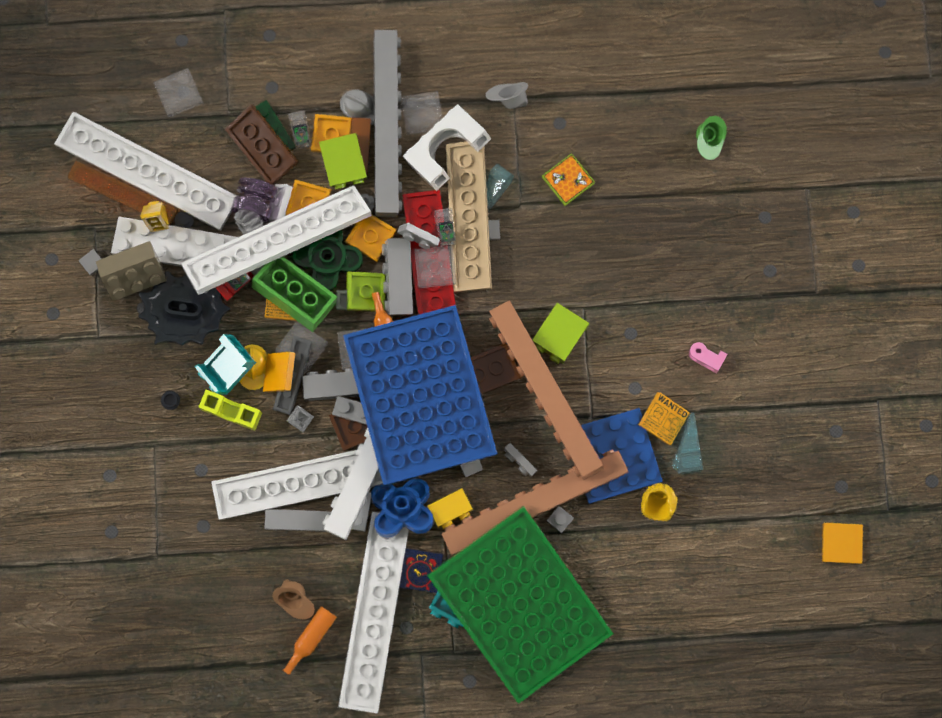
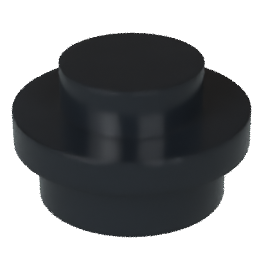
[175,211,194,229]
[161,391,180,410]

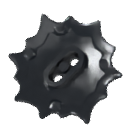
[138,271,230,346]

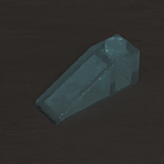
[673,412,703,475]

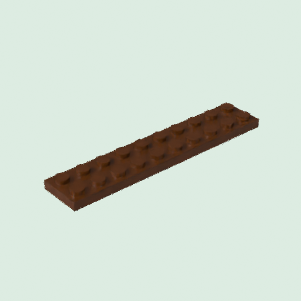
[329,344,522,451]

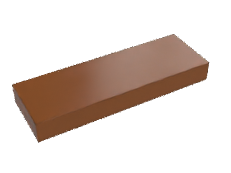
[351,117,371,175]

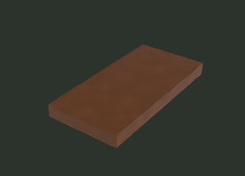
[225,104,299,187]

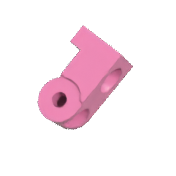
[689,342,727,374]

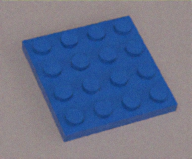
[581,408,663,504]

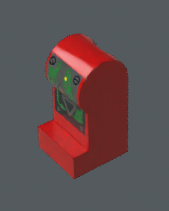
[216,272,254,301]

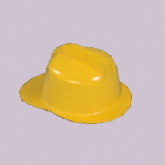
[239,344,267,390]

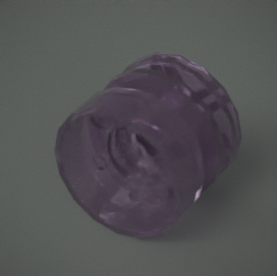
[231,177,278,222]

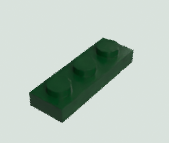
[255,100,296,151]

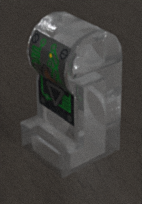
[288,111,311,150]
[434,208,456,247]

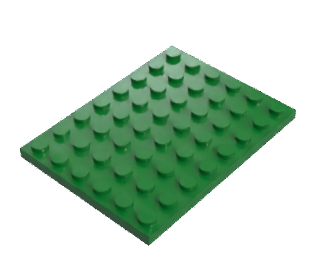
[427,506,613,704]

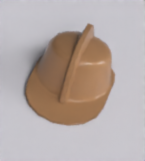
[272,579,315,619]

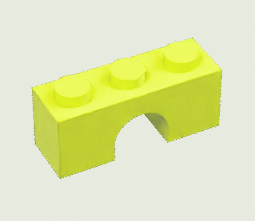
[199,390,262,431]

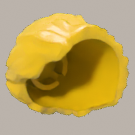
[641,483,677,521]

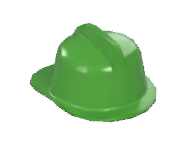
[696,116,727,160]

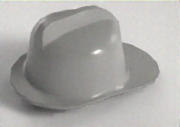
[485,82,528,109]
[340,89,374,125]

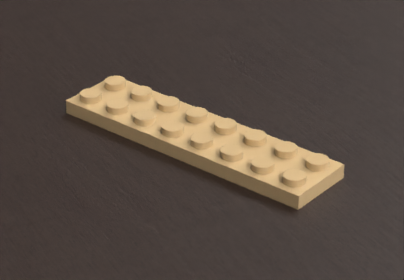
[446,142,492,293]

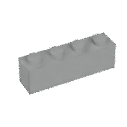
[382,238,413,317]
[302,368,359,401]

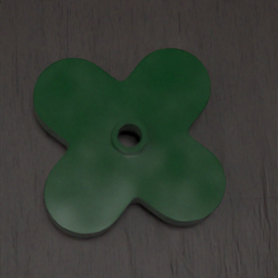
[292,229,363,291]

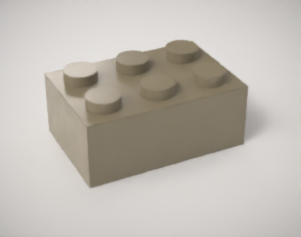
[96,241,167,301]

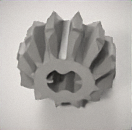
[234,206,264,235]

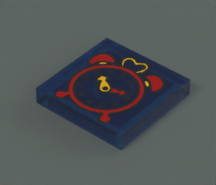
[399,549,443,593]

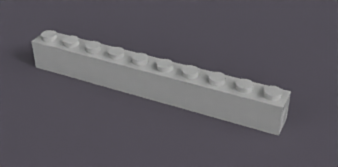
[374,30,402,217]

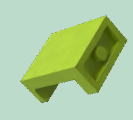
[319,133,367,190]
[532,303,589,364]

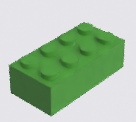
[252,256,337,332]

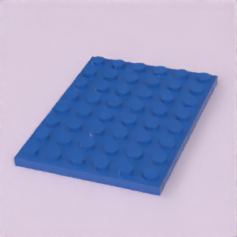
[343,305,497,486]

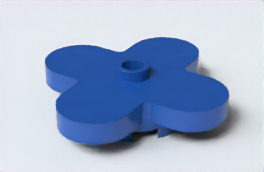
[371,478,434,538]

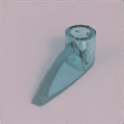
[486,164,514,212]

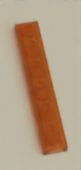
[67,161,178,225]

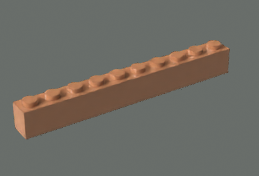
[489,300,604,480]
[442,449,629,556]

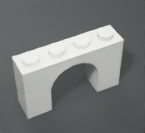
[403,104,491,191]

